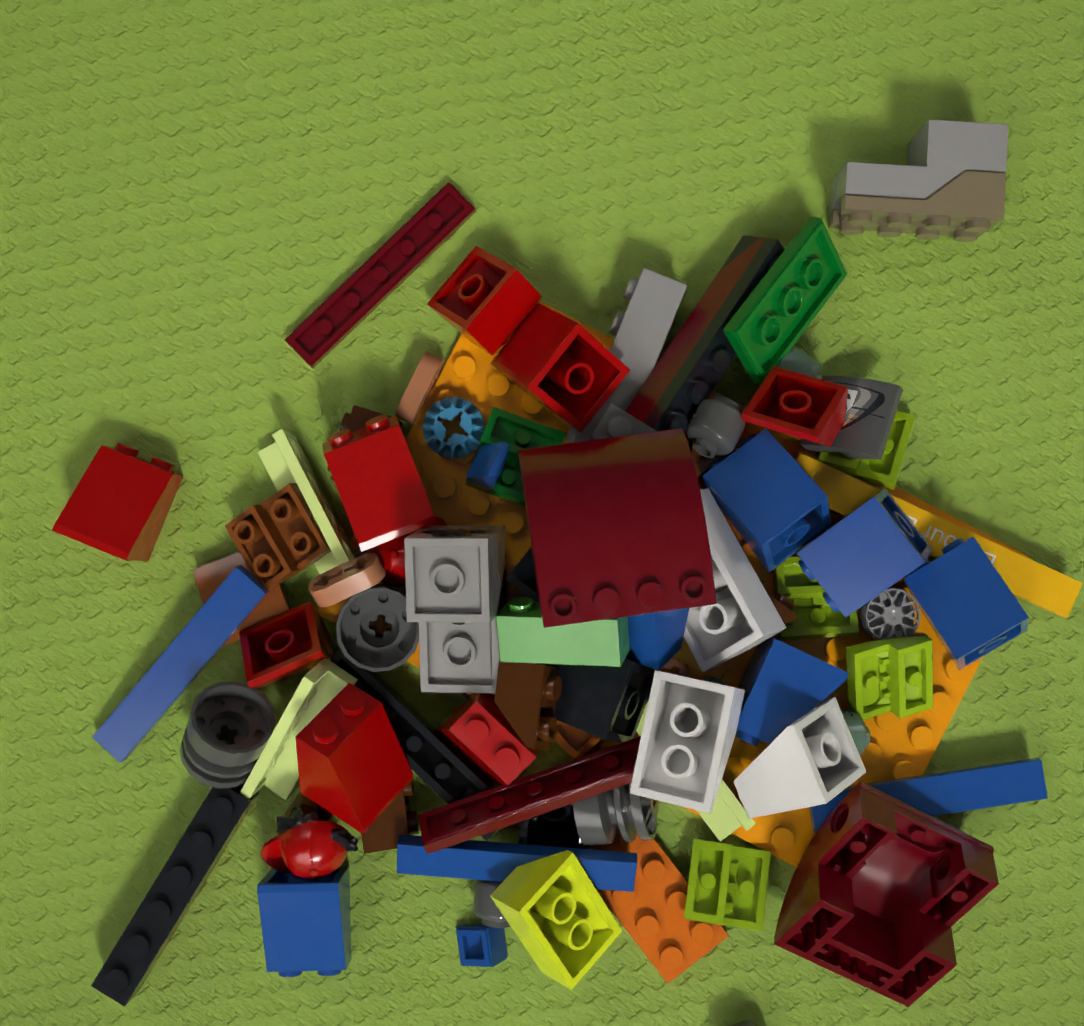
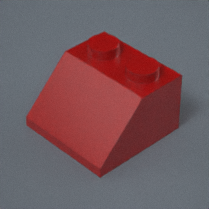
[427,246,542,356]
[741,366,848,447]
[239,601,334,688]

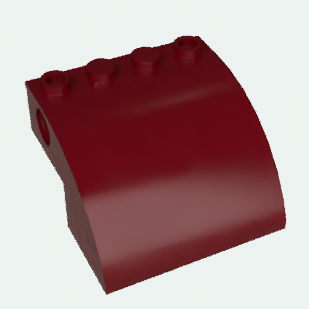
[518,428,717,628]
[774,781,999,1007]

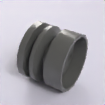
[336,583,419,672]
[180,682,276,789]
[573,783,658,846]

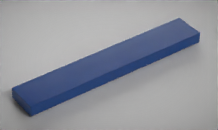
[92,565,269,763]
[810,758,1048,833]
[397,834,637,892]

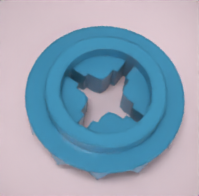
[422,396,485,459]

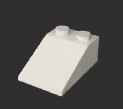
[629,670,745,813]

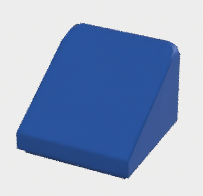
[466,441,510,490]
[456,923,508,967]

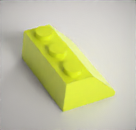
[490,850,622,990]

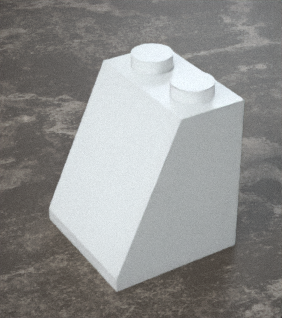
[733,697,866,819]

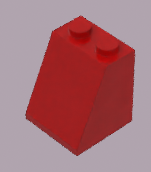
[490,303,630,433]
[322,415,437,552]
[52,442,183,561]
[296,683,413,834]
[437,693,539,785]

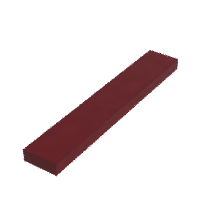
[285,182,476,369]
[418,736,641,854]

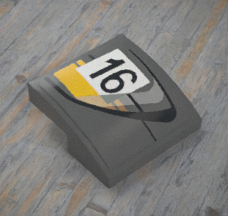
[800,376,903,460]

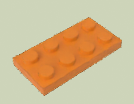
[583,825,729,984]

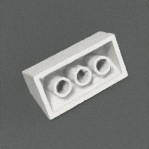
[683,488,786,672]

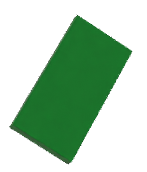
[723,217,847,385]

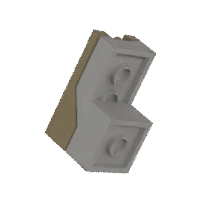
[828,119,1008,242]
[404,525,507,694]

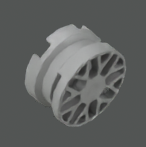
[858,588,921,640]

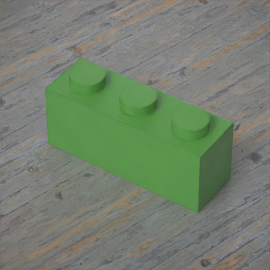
[496,597,630,667]

